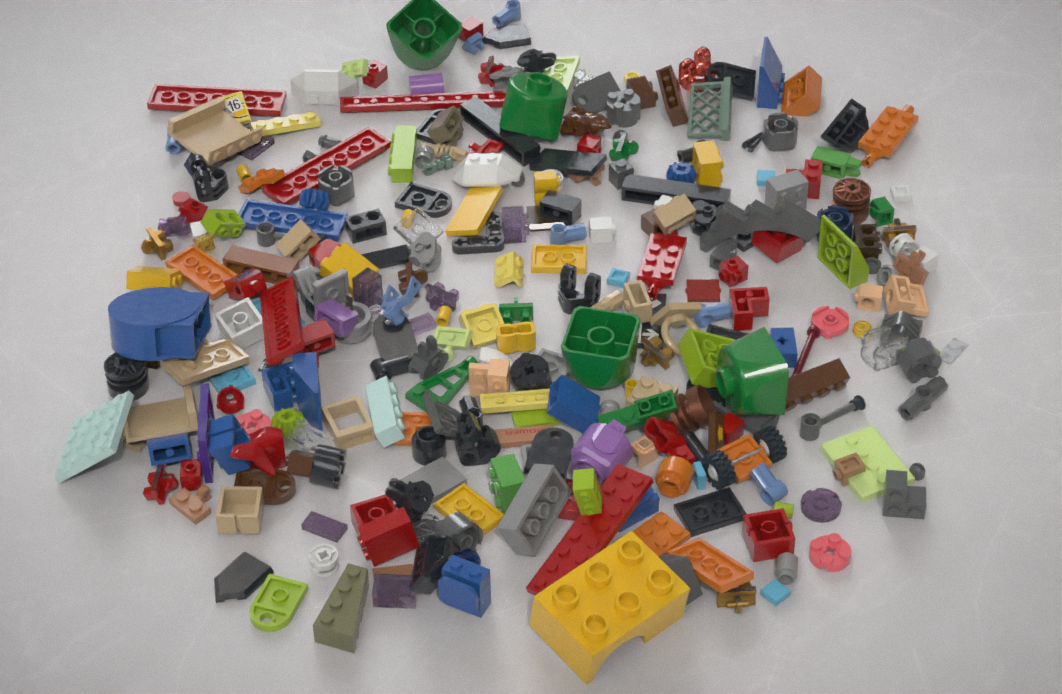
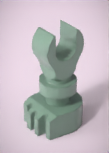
[422,152,453,176]

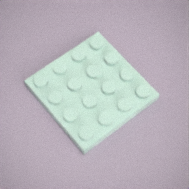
[54,391,134,483]

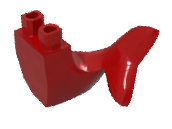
[230,426,286,477]

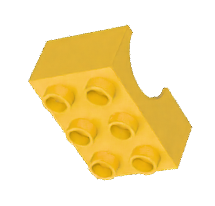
[529,531,690,685]

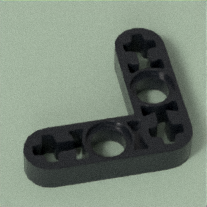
[452,212,504,255]

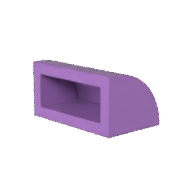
[409,73,445,94]
[314,299,359,338]

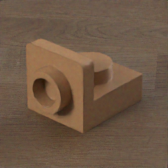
[832,453,866,487]

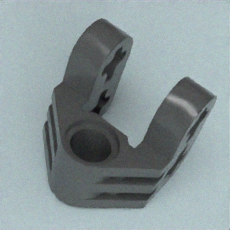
[878,311,923,345]

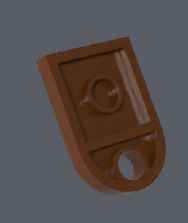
[234,469,296,505]

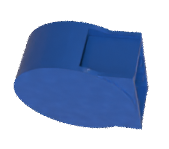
[108,287,212,361]

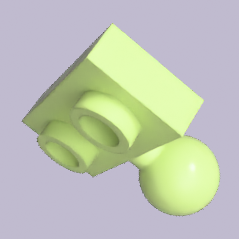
[341,58,369,87]
[434,326,473,362]

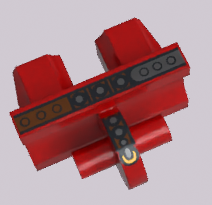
[478,56,505,87]
[143,464,178,505]

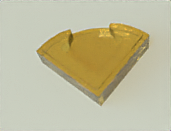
[193,232,216,251]

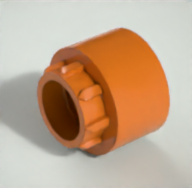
[655,456,695,498]

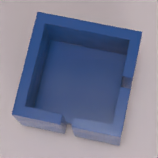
[208,414,251,475]

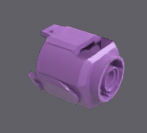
[571,419,634,485]

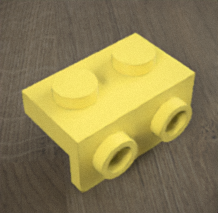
[494,251,524,288]

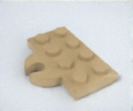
[162,338,249,386]

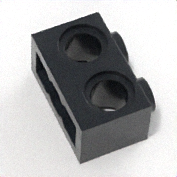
[345,208,387,244]

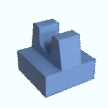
[462,32,485,55]

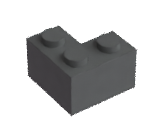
[882,470,926,519]
[659,554,703,606]

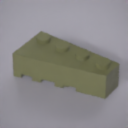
[313,563,369,654]

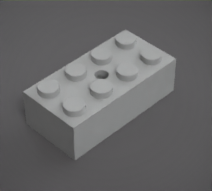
[497,463,572,557]

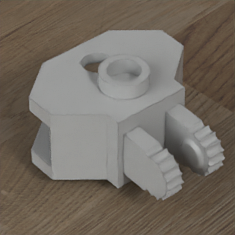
[489,66,523,91]
[402,232,441,273]

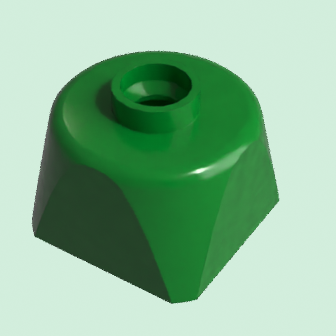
[386,0,462,70]
[499,72,568,140]
[561,306,640,389]
[715,327,789,415]

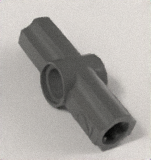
[898,376,948,421]

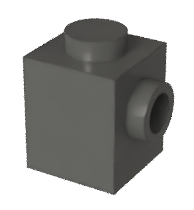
[609,158,634,190]

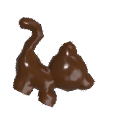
[562,106,612,137]

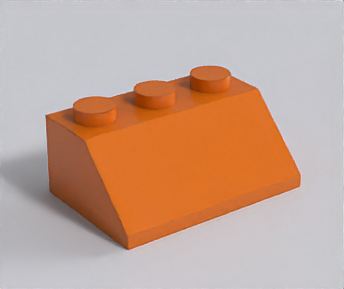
[781,65,822,117]

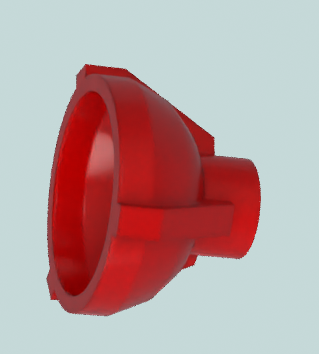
[216,385,244,414]

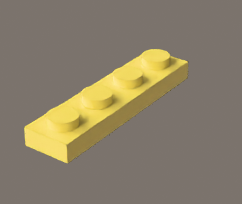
[250,112,321,136]
[479,389,550,414]

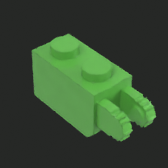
[811,146,862,179]

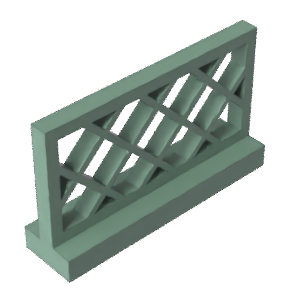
[687,77,733,141]

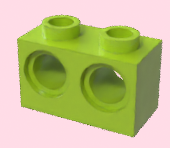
[200,209,246,237]
[573,468,602,515]

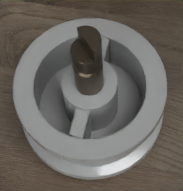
[334,293,372,344]

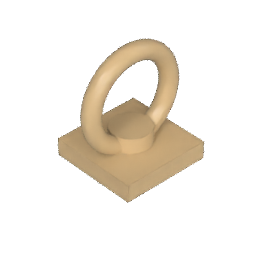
[650,302,702,356]

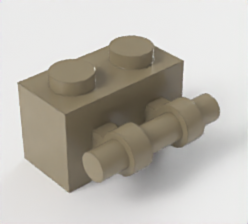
[427,106,464,147]

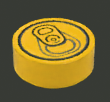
[852,320,872,338]

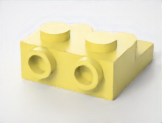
[459,303,505,349]

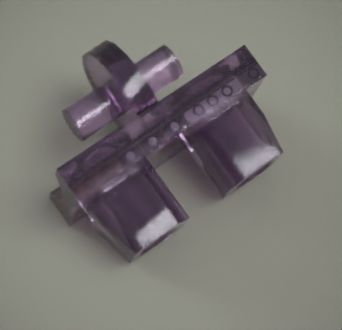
[158,216,191,237]
[425,282,459,312]

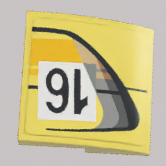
[222,91,251,125]

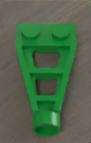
[405,356,478,413]

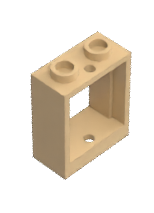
[321,396,376,449]

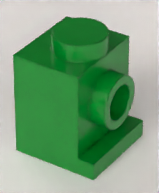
[869,196,895,227]

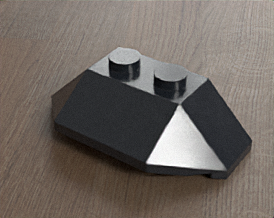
[821,98,869,152]
[409,535,451,594]

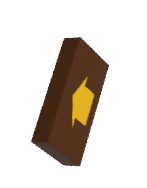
[708,413,724,453]

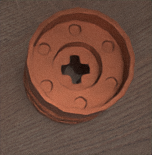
[832,178,871,225]
[670,385,716,434]

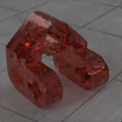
[678,46,716,93]

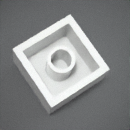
[215,297,264,349]

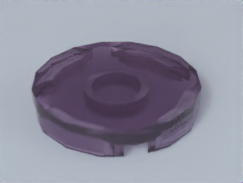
[800,488,842,523]

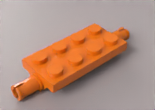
[858,104,919,168]

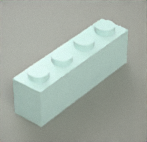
[365,376,406,448]

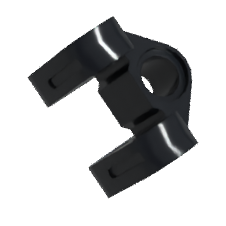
[189,154,229,203]
[558,263,601,314]
[455,410,501,466]

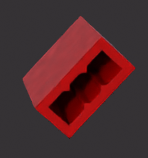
[357,507,420,567]

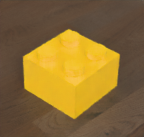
[692,140,724,187]

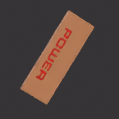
[495,424,555,448]

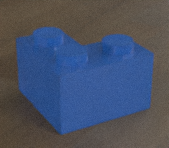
[261,361,296,411]

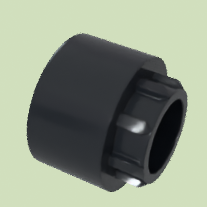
[411,425,447,466]

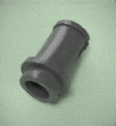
[318,134,341,148]

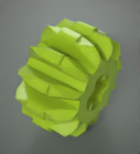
[271,406,305,439]

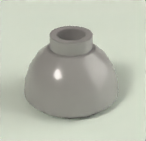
[876,264,901,288]

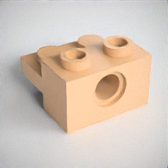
[883,274,930,317]
[469,359,510,397]

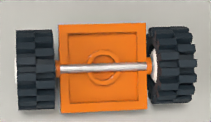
[702,425,787,490]

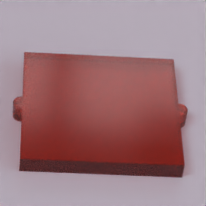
[685,279,721,302]

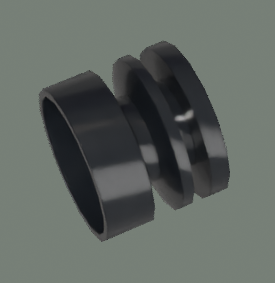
[104,352,149,401]

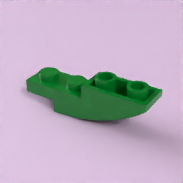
[597,390,678,433]

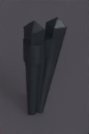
[741,132,763,153]

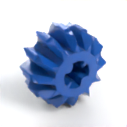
[666,161,696,183]
[299,188,330,210]

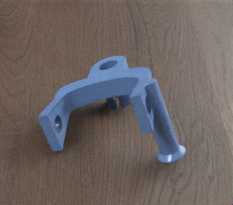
[381,276,423,326]

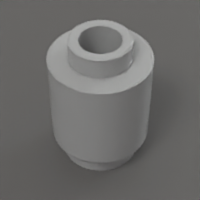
[776,552,798,585]

